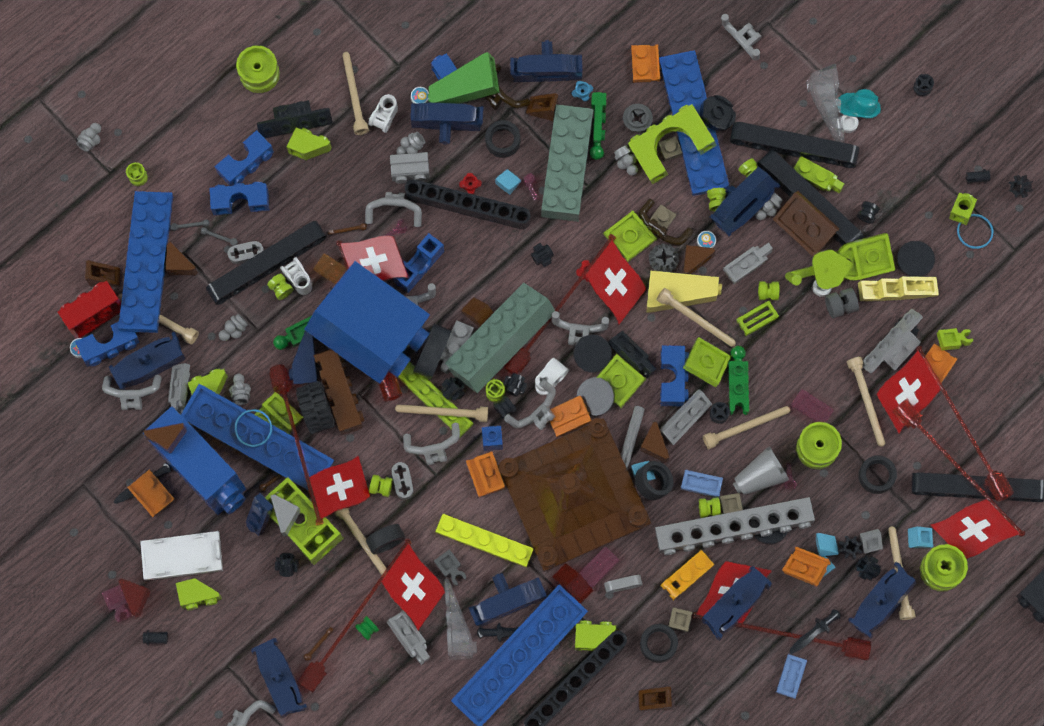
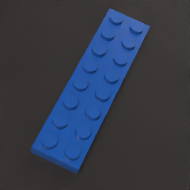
[659,50,730,196]
[118,191,173,333]
[181,384,335,492]
[451,584,588,726]

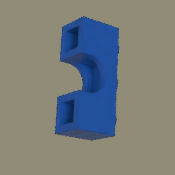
[214,130,274,186]
[210,182,270,215]
[393,233,444,293]
[75,322,139,367]
[660,345,689,407]

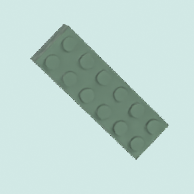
[541,104,593,222]
[445,282,555,393]

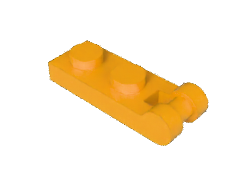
[660,550,714,600]

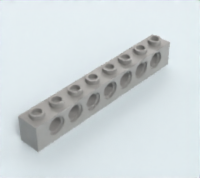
[655,497,815,555]

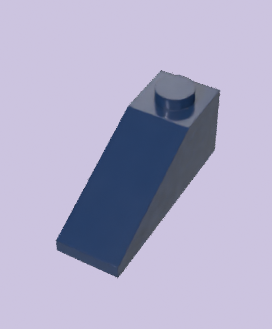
[289,331,318,384]

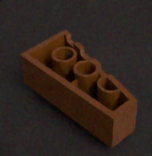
[314,350,365,436]

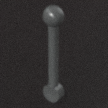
[170,219,210,231]
[201,228,238,246]

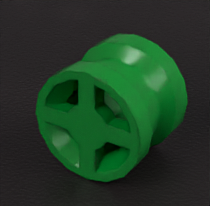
[355,616,379,641]

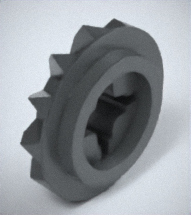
[623,104,653,133]
[649,243,679,272]

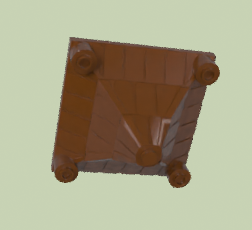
[498,418,652,572]

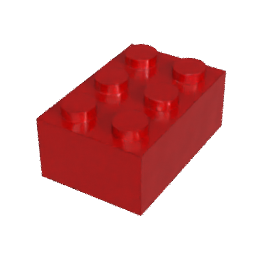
[57,281,121,339]

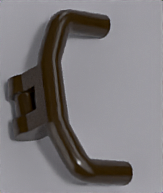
[484,64,531,109]
[639,198,693,246]

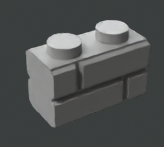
[390,152,430,184]

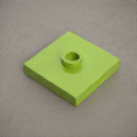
[604,211,657,262]
[683,337,731,387]
[596,354,646,408]

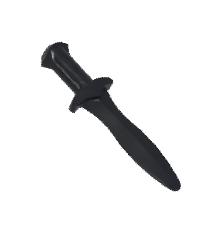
[114,463,172,504]
[789,609,841,654]
[477,623,519,642]

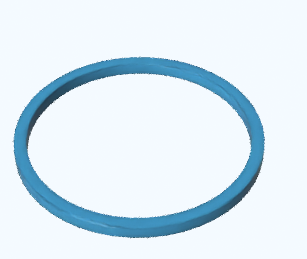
[957,214,994,249]
[235,409,272,447]

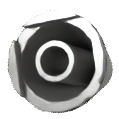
[733,446,789,495]

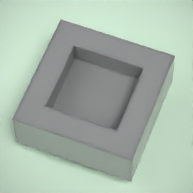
[860,529,883,554]

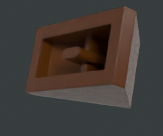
[526,93,558,121]
[166,242,198,276]
[683,245,716,274]
[85,260,120,287]
[461,297,494,328]
[640,422,670,463]
[144,423,187,454]
[639,687,672,711]

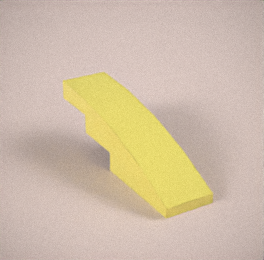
[858,276,939,301]

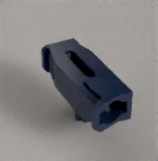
[510,40,582,82]
[411,103,484,145]
[710,167,781,237]
[109,332,186,390]
[848,561,916,639]
[702,566,772,641]
[469,573,546,627]
[251,638,308,718]

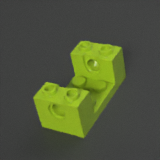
[265,477,343,565]

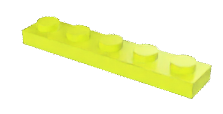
[435,514,534,568]

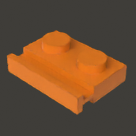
[631,45,660,83]
[924,344,957,386]
[550,396,592,437]
[466,452,505,498]
[127,469,174,517]
[782,547,831,587]

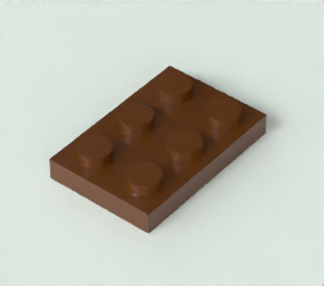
[773,191,839,257]

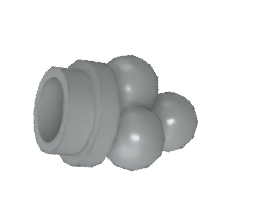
[76,123,101,152]
[396,132,425,154]
[614,145,638,176]
[755,193,783,220]
[219,314,248,341]
[229,374,251,405]

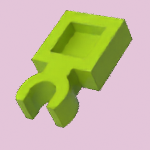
[937,328,973,350]

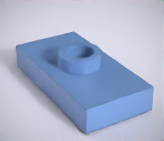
[681,470,723,497]
[776,654,807,699]

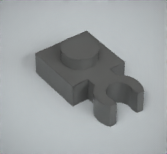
[434,549,467,586]

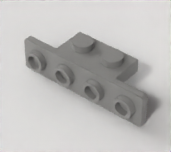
[862,309,923,373]

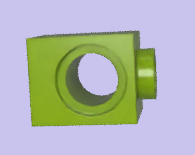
[949,193,977,225]

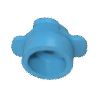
[572,81,593,101]

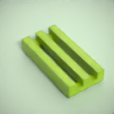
[736,301,779,336]

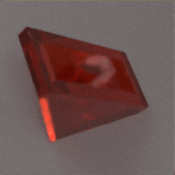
[552,563,594,604]
[118,579,151,619]

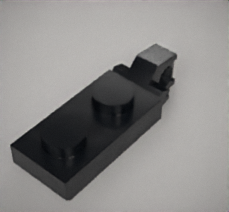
[608,331,656,379]

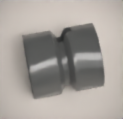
[825,288,859,319]

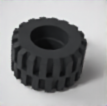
[296,381,335,434]

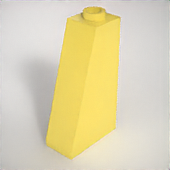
[646,271,722,313]

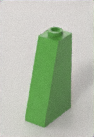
[428,52,500,104]

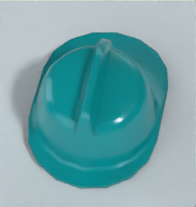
[836,89,881,118]

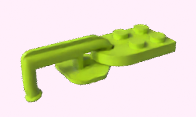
[785,233,895,289]

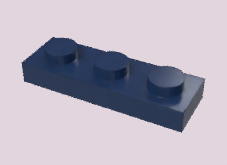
[245,493,273,536]

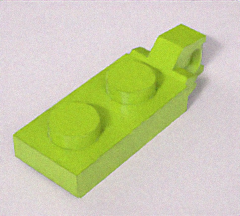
[794,156,844,193]

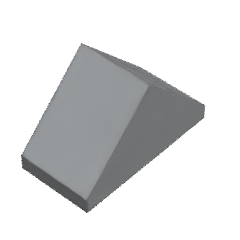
[270,494,301,536]

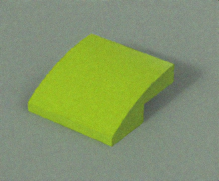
[254,392,303,434]

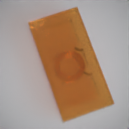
[313,253,348,285]

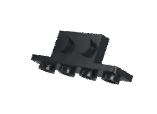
[257,100,333,138]

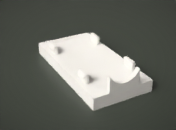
[140,531,223,581]

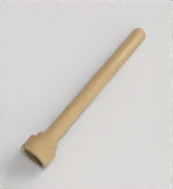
[343,52,369,135]
[656,288,736,347]
[118,294,199,345]
[847,357,885,447]
[395,405,488,422]
[703,406,790,450]
[334,508,388,578]
[888,526,916,620]

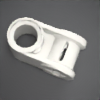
[368,94,398,133]
[280,257,312,295]
[535,358,569,395]

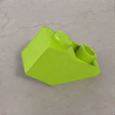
[287,128,332,160]
[187,369,228,395]
[176,578,222,611]
[575,621,616,651]

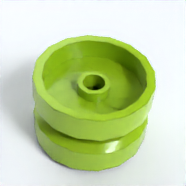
[236,46,280,93]
[796,422,842,469]
[920,544,968,591]

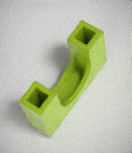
[628,104,717,185]

